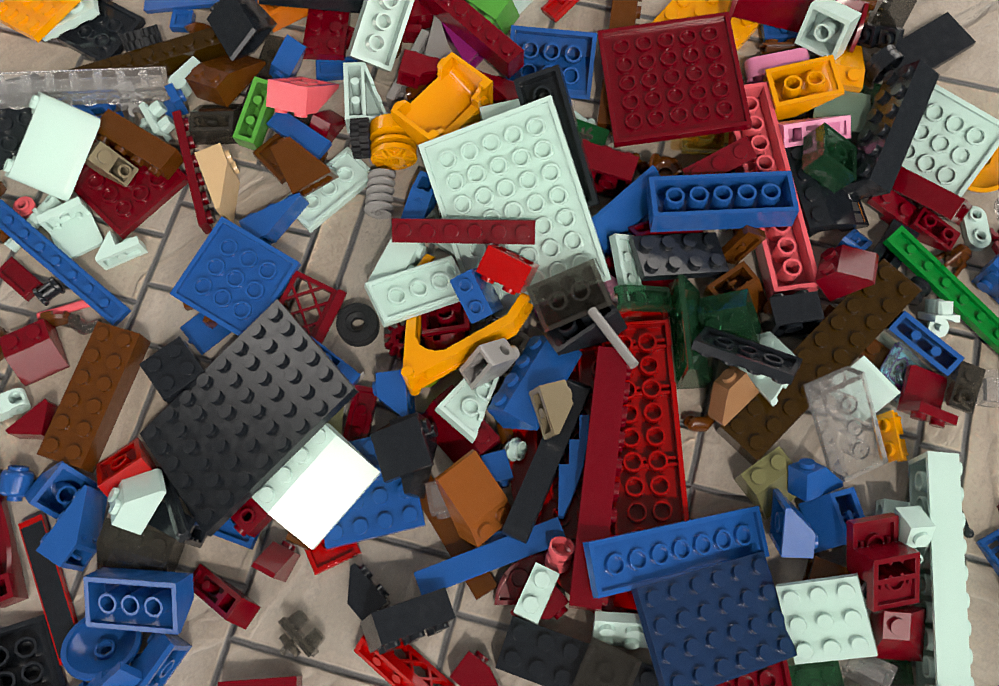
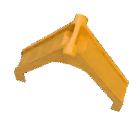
[401,254,533,396]

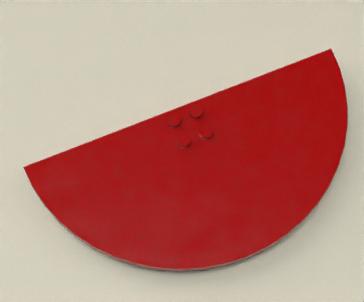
[510,299,689,614]

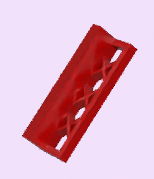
[354,635,455,686]

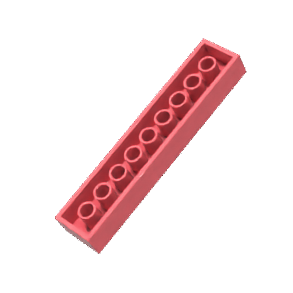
[726,82,820,301]

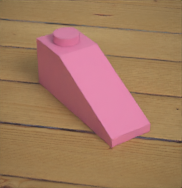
[778,115,851,148]

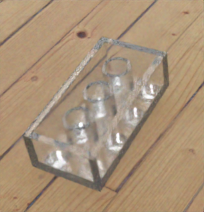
[804,366,889,482]

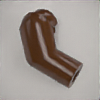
[683,412,715,432]

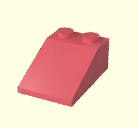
[266,76,339,118]

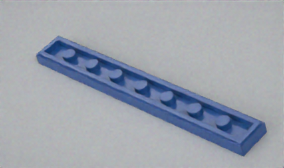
[0,199,131,326]

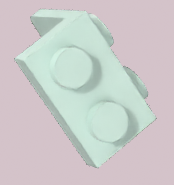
[36,197,104,260]

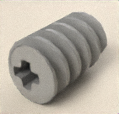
[364,168,396,219]

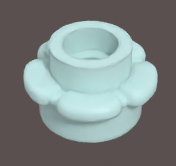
[505,437,527,461]

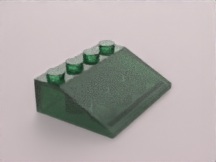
[668,274,713,389]

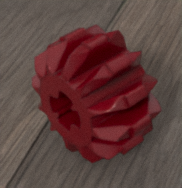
[384,322,424,361]

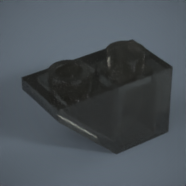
[944,361,986,415]

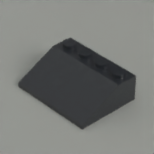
[0,614,66,686]

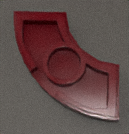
[494,552,545,605]

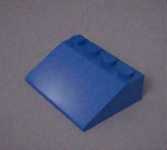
[506,25,597,100]

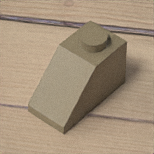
[529,379,573,440]

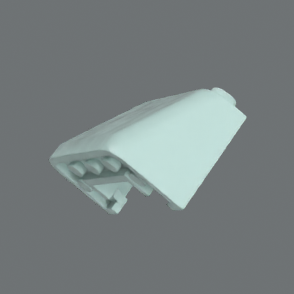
[3,92,101,201]

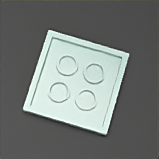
[776,573,878,665]

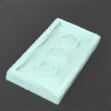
[281,146,371,233]
[364,255,461,327]

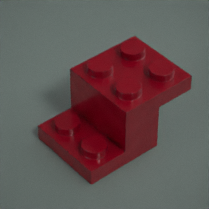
[847,512,920,612]

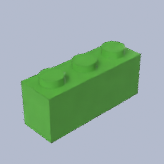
[233,76,275,151]

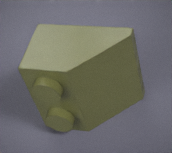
[734,446,796,520]

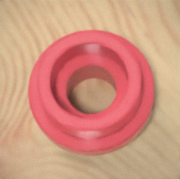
[13,196,36,218]

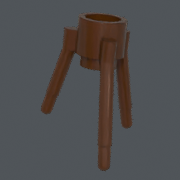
[935,244,972,299]

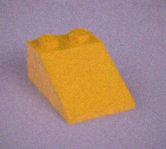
[816,45,865,93]
[764,55,845,120]

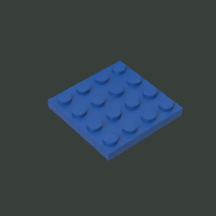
[170,216,301,336]
[324,437,426,550]

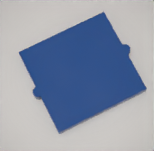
[180,313,232,355]

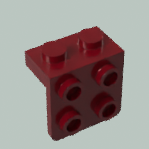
[897,365,959,429]

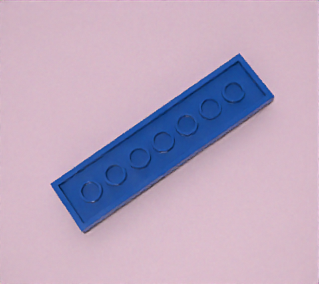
[583,506,770,599]

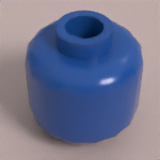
[0,465,35,502]

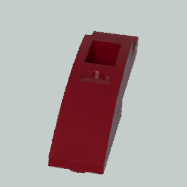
[867,190,961,252]

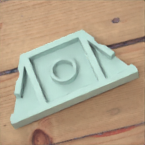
[735,331,795,406]

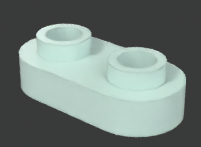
[961,206,991,251]

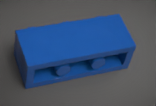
[884,311,965,377]

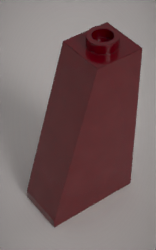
[892,166,972,226]

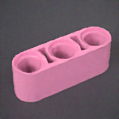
[744,48,810,84]

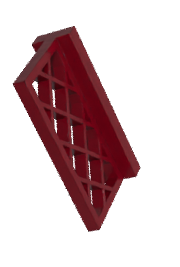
[280,271,347,344]

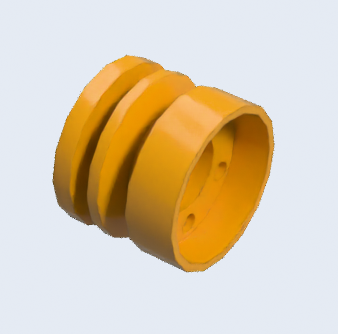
[370,113,418,170]

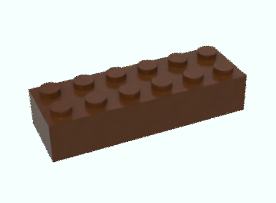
[37,321,151,474]

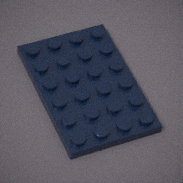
[631,551,797,686]

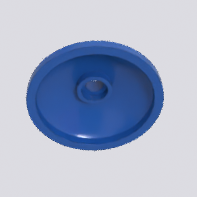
[60,617,143,681]

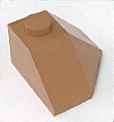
[708,366,759,426]

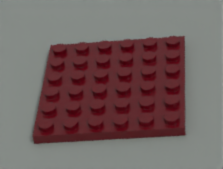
[597,12,752,148]

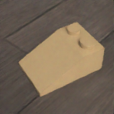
[195,143,240,223]

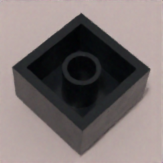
[758,290,824,339]
[139,336,206,404]

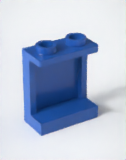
[450,268,504,324]

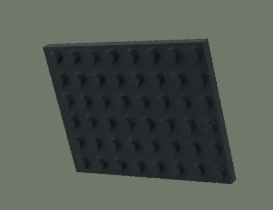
[139,299,358,537]

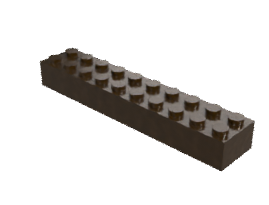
[716,258,922,465]

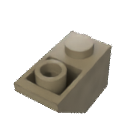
[84,141,139,187]

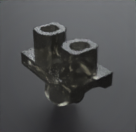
[278,610,326,658]

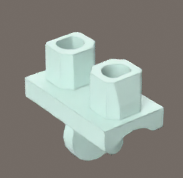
[138,100,175,142]
[917,299,960,338]

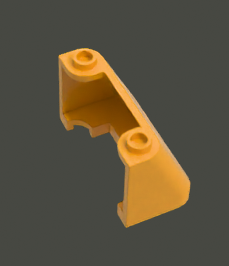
[391,52,493,145]

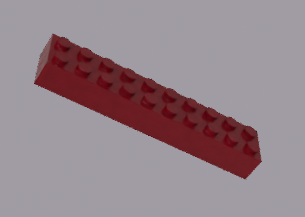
[569,346,632,611]

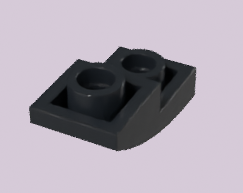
[857,22,905,51]

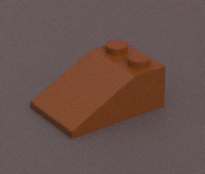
[434,449,511,547]

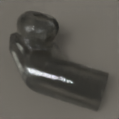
[67,314,103,335]

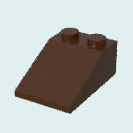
[185,54,266,108]

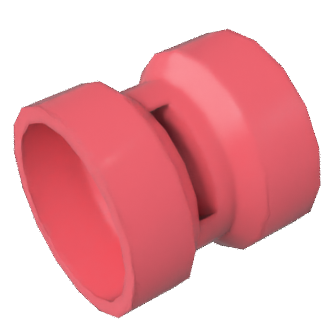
[545,536,575,573]

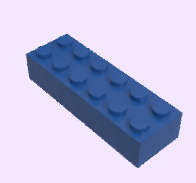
[645,171,799,232]

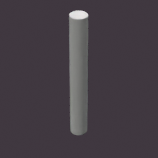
[588,307,639,369]

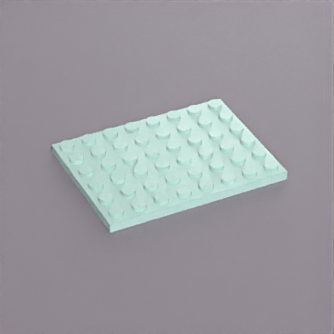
[418,95,612,323]

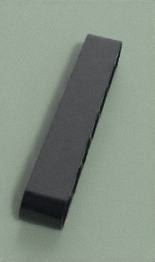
[502,378,592,544]

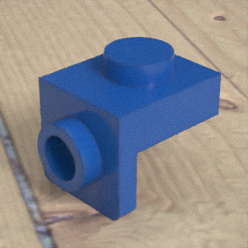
[163,83,189,119]

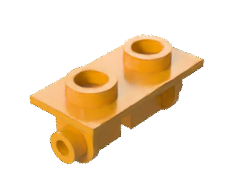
[874,410,909,464]

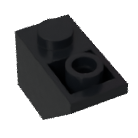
[347,563,391,621]

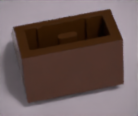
[702,261,767,332]

